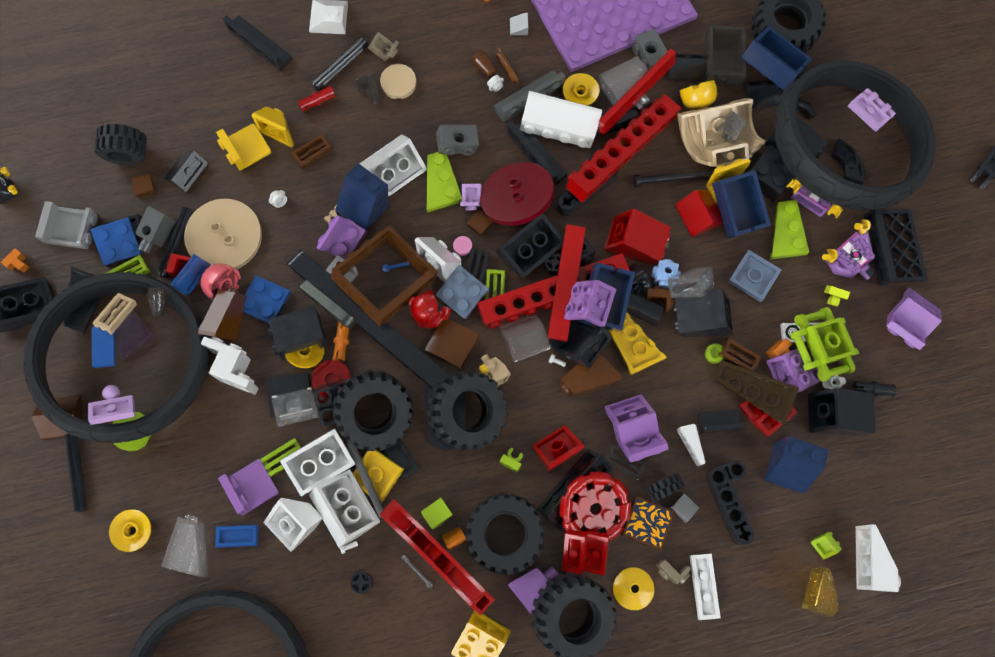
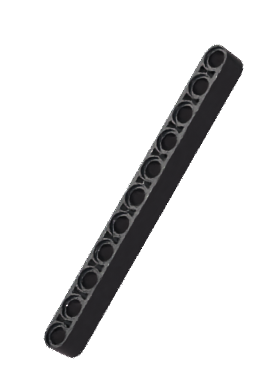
[286,249,448,390]

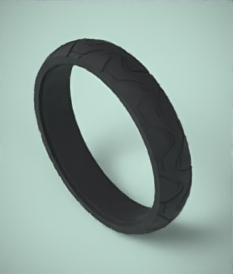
[774,60,936,210]
[23,272,209,443]
[128,589,309,657]

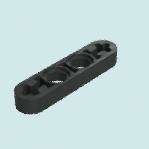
[298,279,357,330]

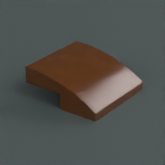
[425,319,480,369]

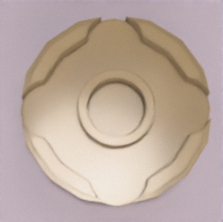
[380,64,416,99]

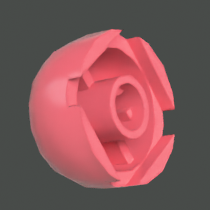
[201,263,241,300]

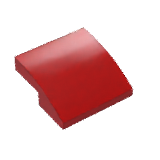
[738,400,798,437]
[562,531,610,575]

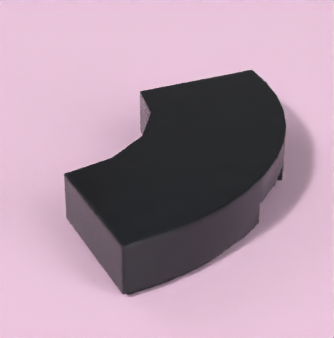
[831,139,865,185]

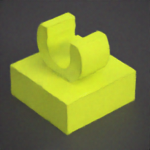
[824,285,850,307]

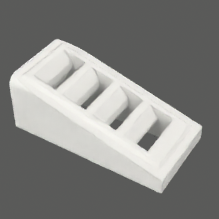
[677,424,705,466]

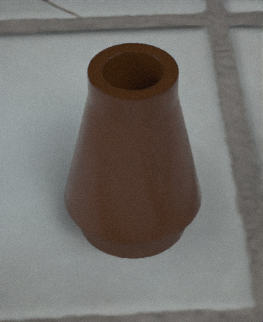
[471,50,497,78]

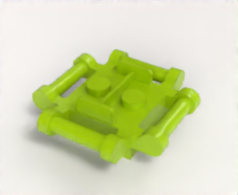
[790,307,859,382]

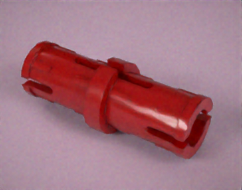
[297,86,335,112]

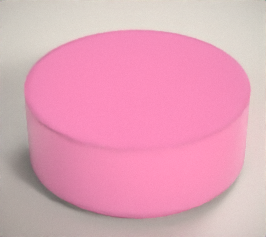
[453,236,472,256]

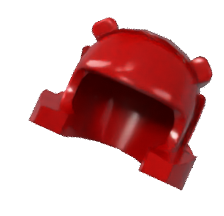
[408,289,451,329]

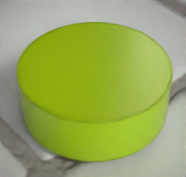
[705,343,724,364]

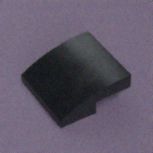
[266,373,314,419]

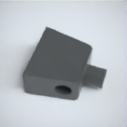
[136,206,177,254]

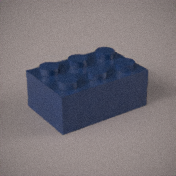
[742,26,812,90]
[712,170,771,238]
[579,263,635,332]

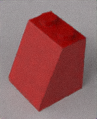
[604,208,671,265]

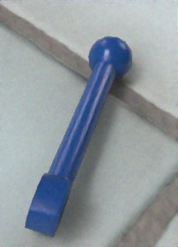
[382,262,410,272]

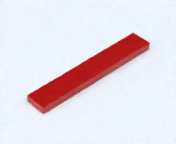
[599,49,676,135]
[547,224,586,342]

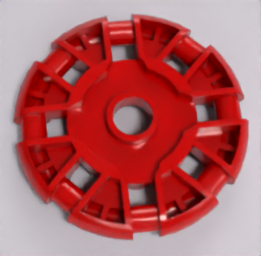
[560,472,631,542]

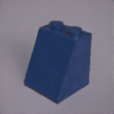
[335,163,389,231]
[764,436,829,494]

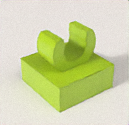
[500,448,523,473]
[811,532,841,560]

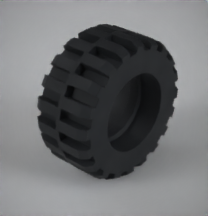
[751,0,826,53]
[333,370,414,451]
[427,371,508,450]
[466,493,546,575]
[531,572,617,657]

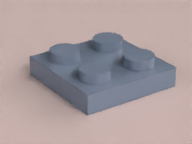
[728,250,781,302]
[436,265,490,319]

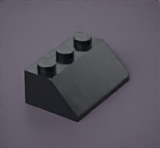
[495,213,564,278]

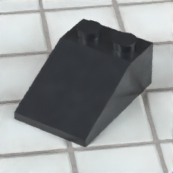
[0,277,53,333]

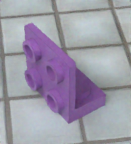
[316,215,368,260]
[564,280,616,327]
[766,345,820,392]
[218,459,279,515]

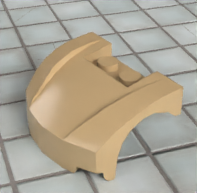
[677,98,765,167]

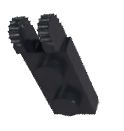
[969,146,995,189]

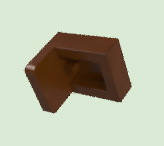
[645,286,674,313]

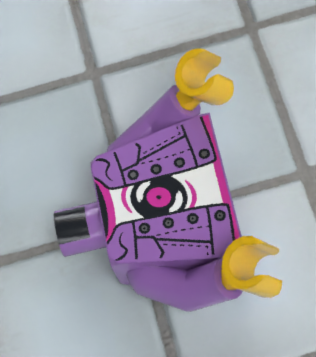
[786,170,843,218]
[822,219,875,280]

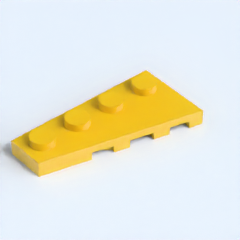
[607,312,667,375]

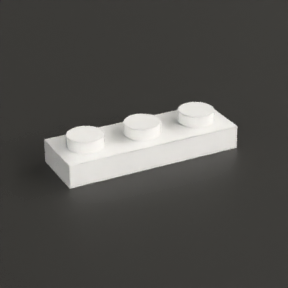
[690,554,721,620]

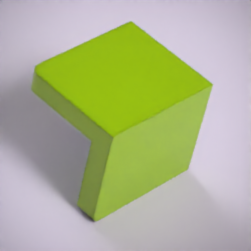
[421,498,453,530]

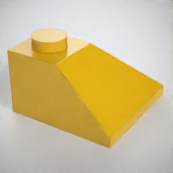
[251,107,294,148]

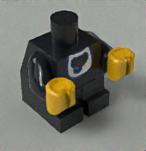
[0,167,18,204]

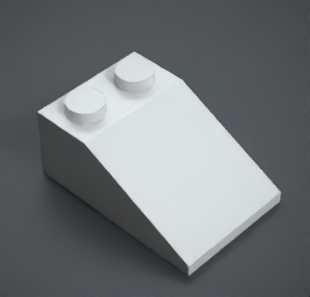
[415,237,462,283]
[856,524,901,592]

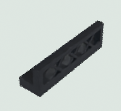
[223,15,293,72]
[506,120,567,185]
[537,448,612,531]

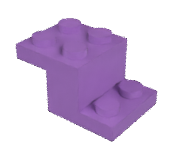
[886,287,942,350]
[604,394,668,463]

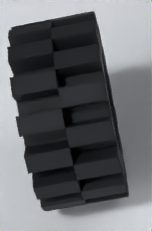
[645,473,686,503]

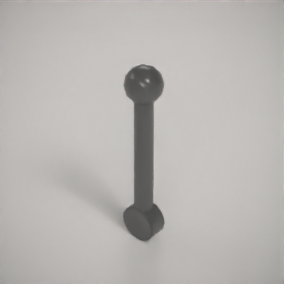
[401,554,434,588]

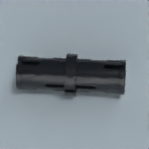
[852,381,896,397]

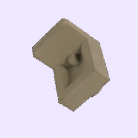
[368,32,399,61]
[656,559,691,584]

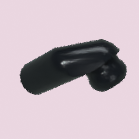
[796,98,817,120]

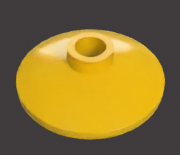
[563,73,599,106]
[285,344,324,368]
[109,510,151,552]
[613,567,654,610]

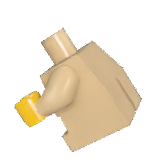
[479,354,511,387]

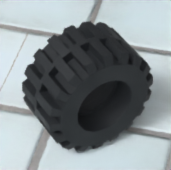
[94,124,147,165]

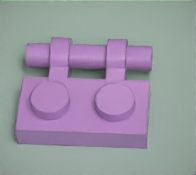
[848,88,896,132]

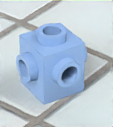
[652,259,681,289]

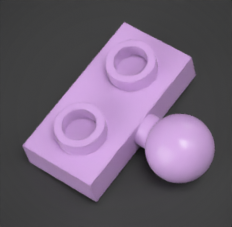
[88,385,135,425]

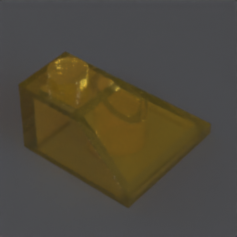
[802,568,839,618]

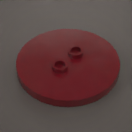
[480,162,555,225]

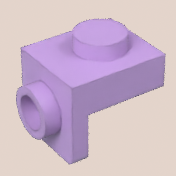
[460,184,482,211]

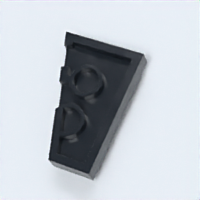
[64,266,103,335]

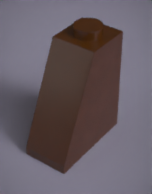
[198,288,246,341]
[559,354,623,397]

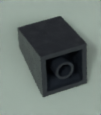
[673,289,733,337]
[808,388,876,435]

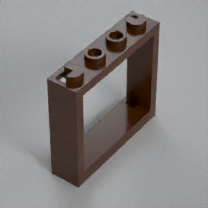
[331,225,438,327]

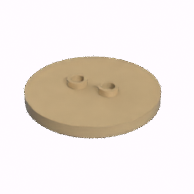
[184,199,262,269]

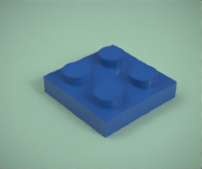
[90,217,143,266]
[243,275,291,325]

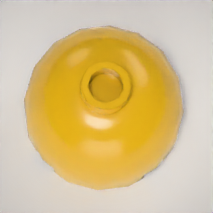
[679,80,717,110]

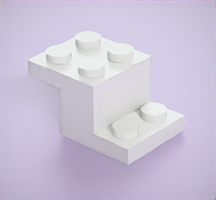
[201,336,259,395]

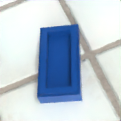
[171,254,211,296]
[92,327,116,368]
[215,525,259,548]

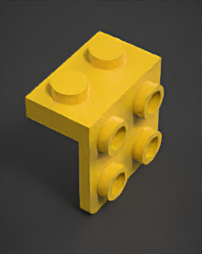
[216,124,271,171]

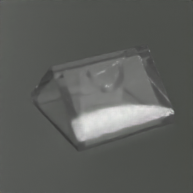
[500,314,550,362]
[272,388,318,427]

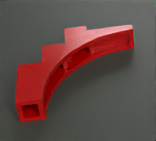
[379,499,495,615]

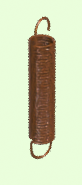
[496,48,519,87]

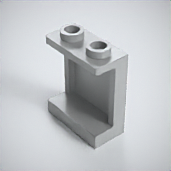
[35,201,98,249]

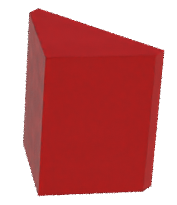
[675,190,723,237]
[532,425,584,472]

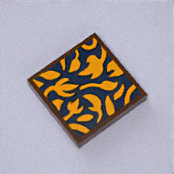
[622,496,675,550]

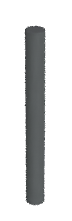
[346,443,384,518]

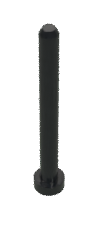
[633,170,714,188]

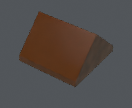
[31,395,82,440]

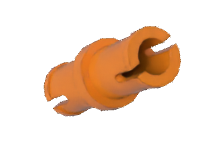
[332,321,349,362]

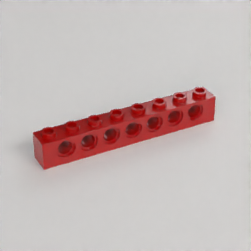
[566,94,681,203]
[477,253,630,329]

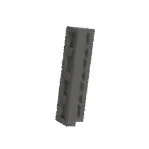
[494,70,565,123]

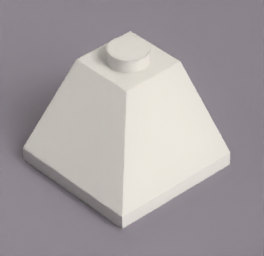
[309,0,348,34]
[263,498,323,552]

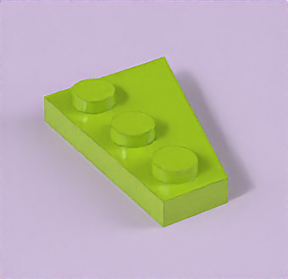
[427,152,462,213]
[770,200,809,260]

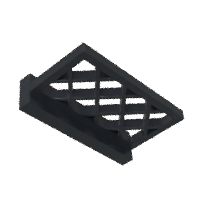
[864,209,927,286]

